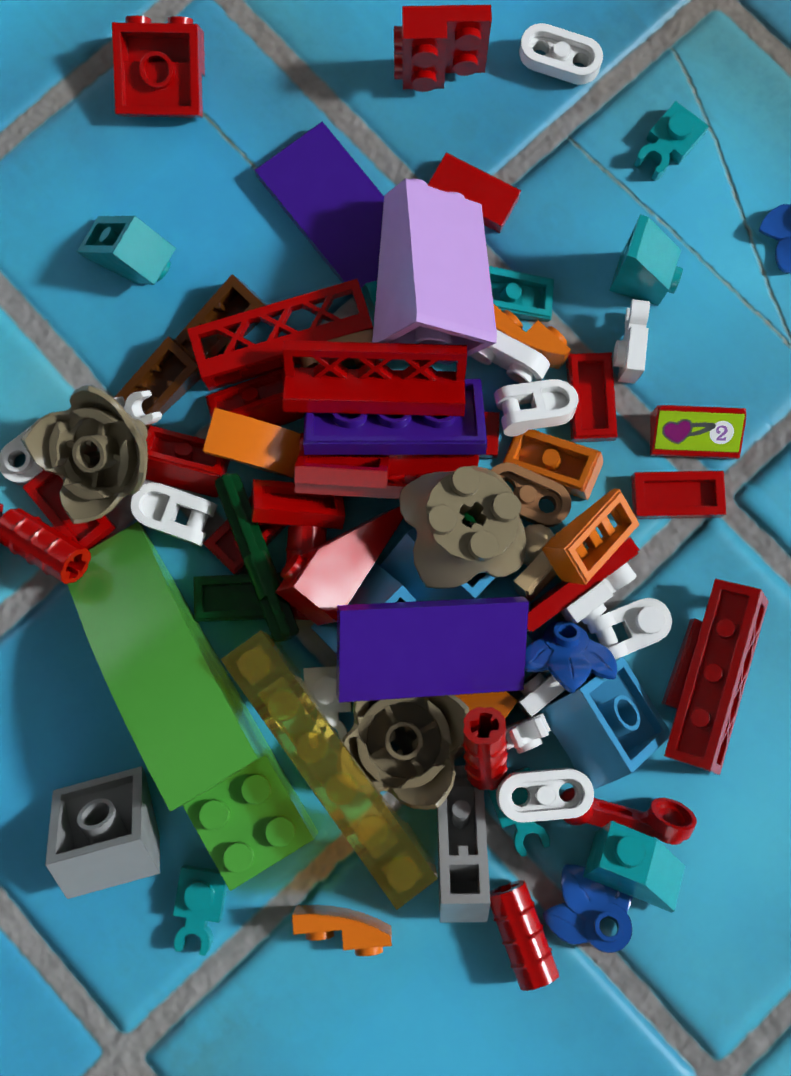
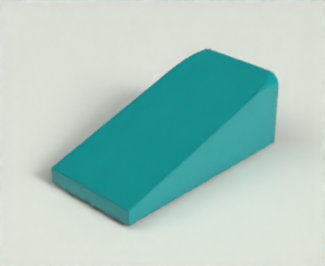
[489,266,554,322]

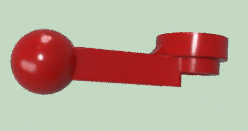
[560,787,697,845]

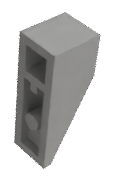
[437,765,491,923]

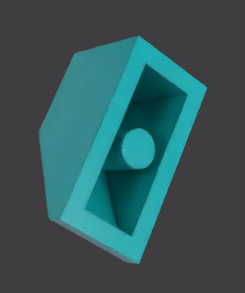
[609,214,683,306]
[77,216,176,285]
[583,821,685,913]

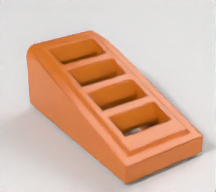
[542,488,640,585]

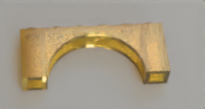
[220,630,438,910]

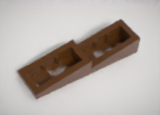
[114,274,267,428]

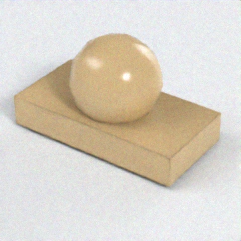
[514,516,586,602]

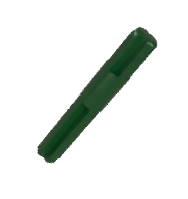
[215,473,299,642]

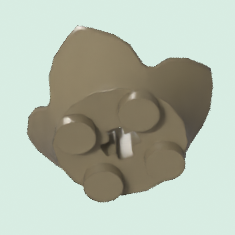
[21,385,148,524]
[399,466,526,589]
[337,695,469,810]

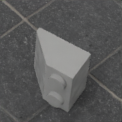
[45,766,160,899]

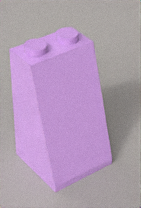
[372,178,497,365]

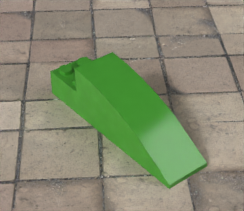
[67,522,318,891]

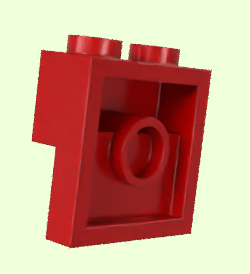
[394,5,492,92]
[112,16,205,118]

